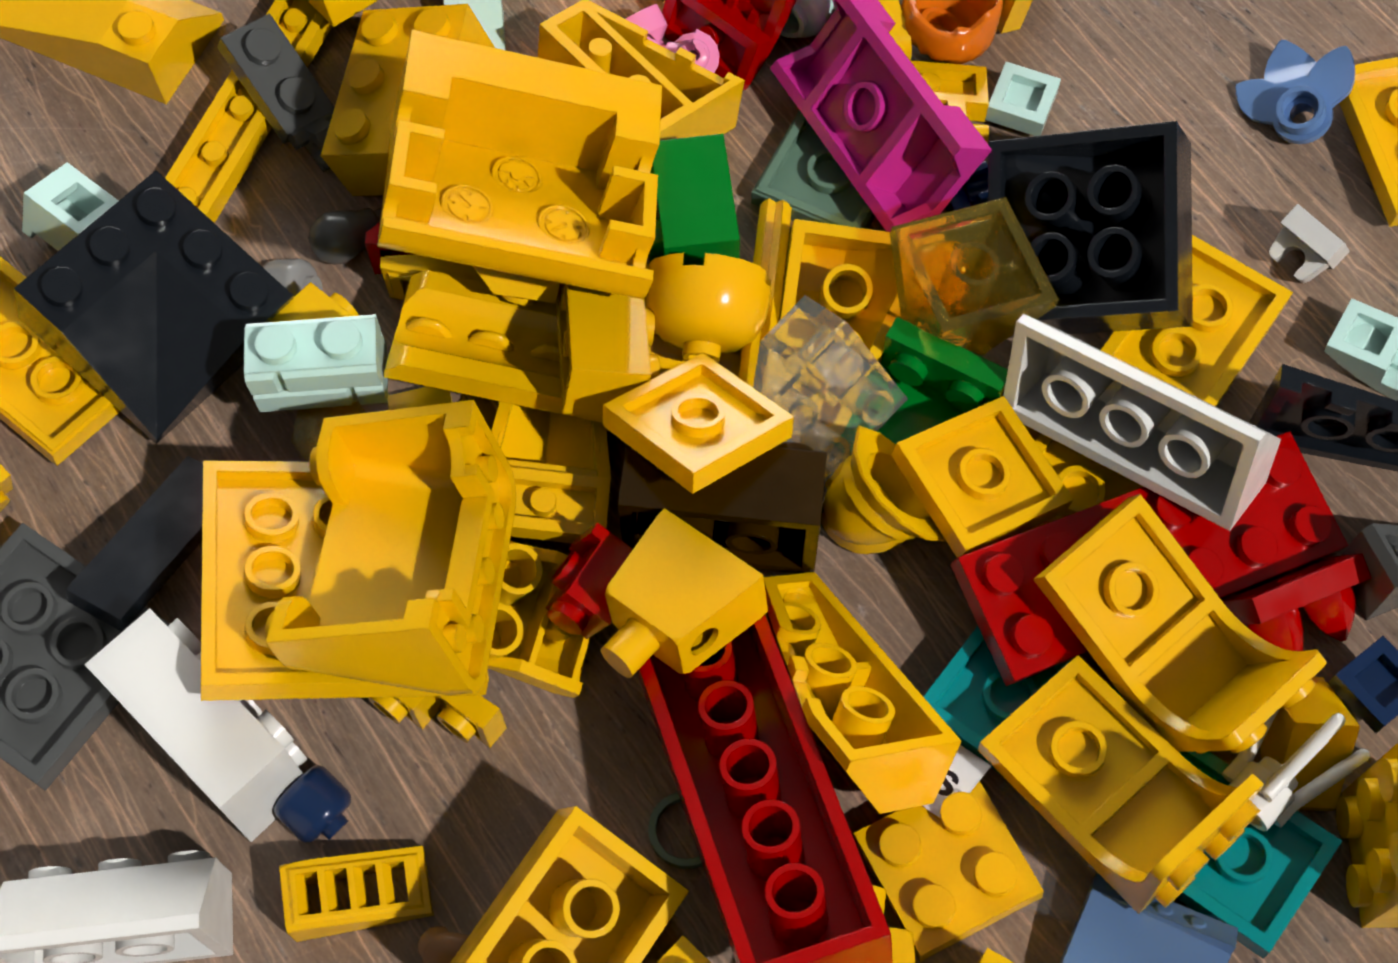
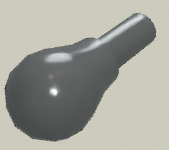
[308,208,382,265]

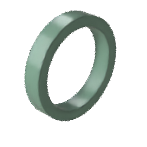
[648,792,703,869]

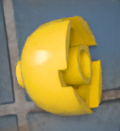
[645,253,772,363]

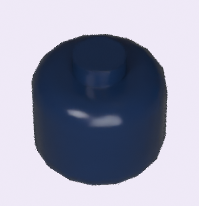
[274,765,351,843]

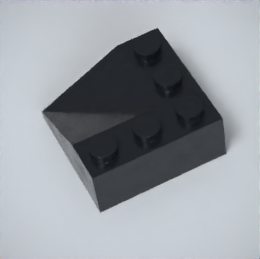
[988,121,1193,338]
[14,170,294,444]

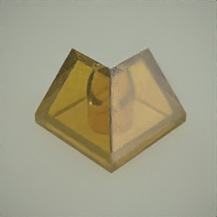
[890,197,1059,355]

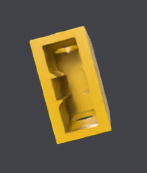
[601,508,768,678]

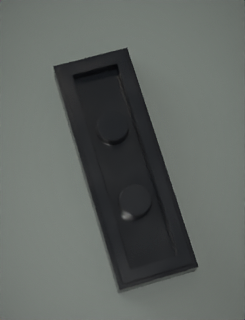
[65,456,203,632]

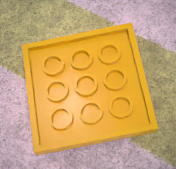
[201,461,489,701]

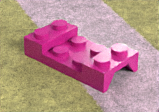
[770,0,992,237]

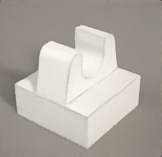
[1269,204,1350,283]

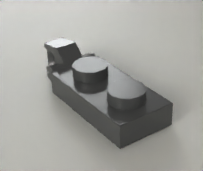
[217,13,335,172]

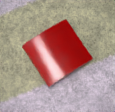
[662,0,797,91]

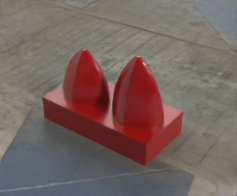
[1222,553,1371,651]

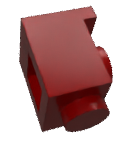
[545,522,633,639]

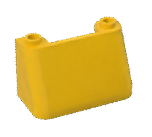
[265,400,516,695]

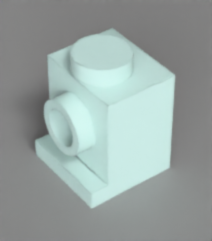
[22,162,119,251]

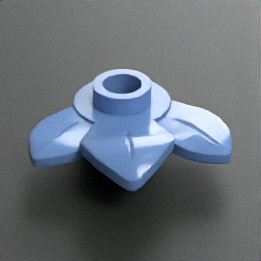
[1236,40,1355,144]

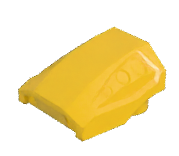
[488,541,592,698]

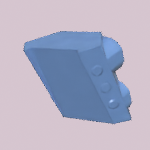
[1059,872,1238,963]

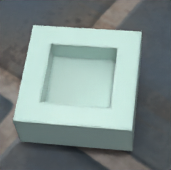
[985,62,1061,136]

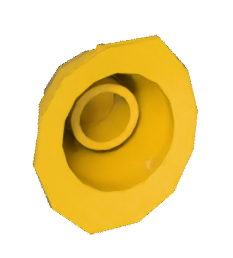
[821,426,946,554]

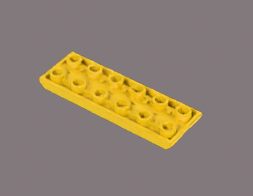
[384,270,742,423]

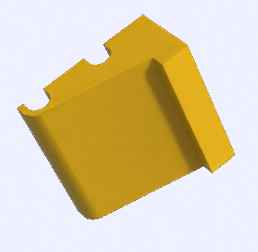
[377,30,662,299]

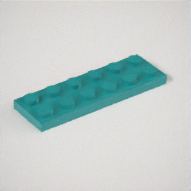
[923,626,1342,959]

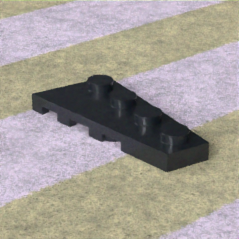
[1249,364,1398,472]

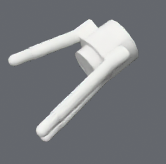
[1222,709,1370,831]

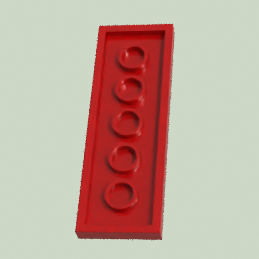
[950,431,1349,687]

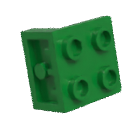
[836,317,1008,456]

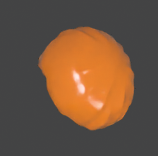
[901,0,1003,64]

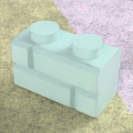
[244,314,388,412]

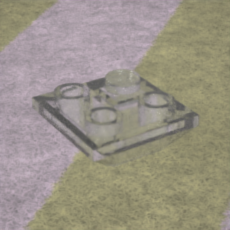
[753,295,908,486]

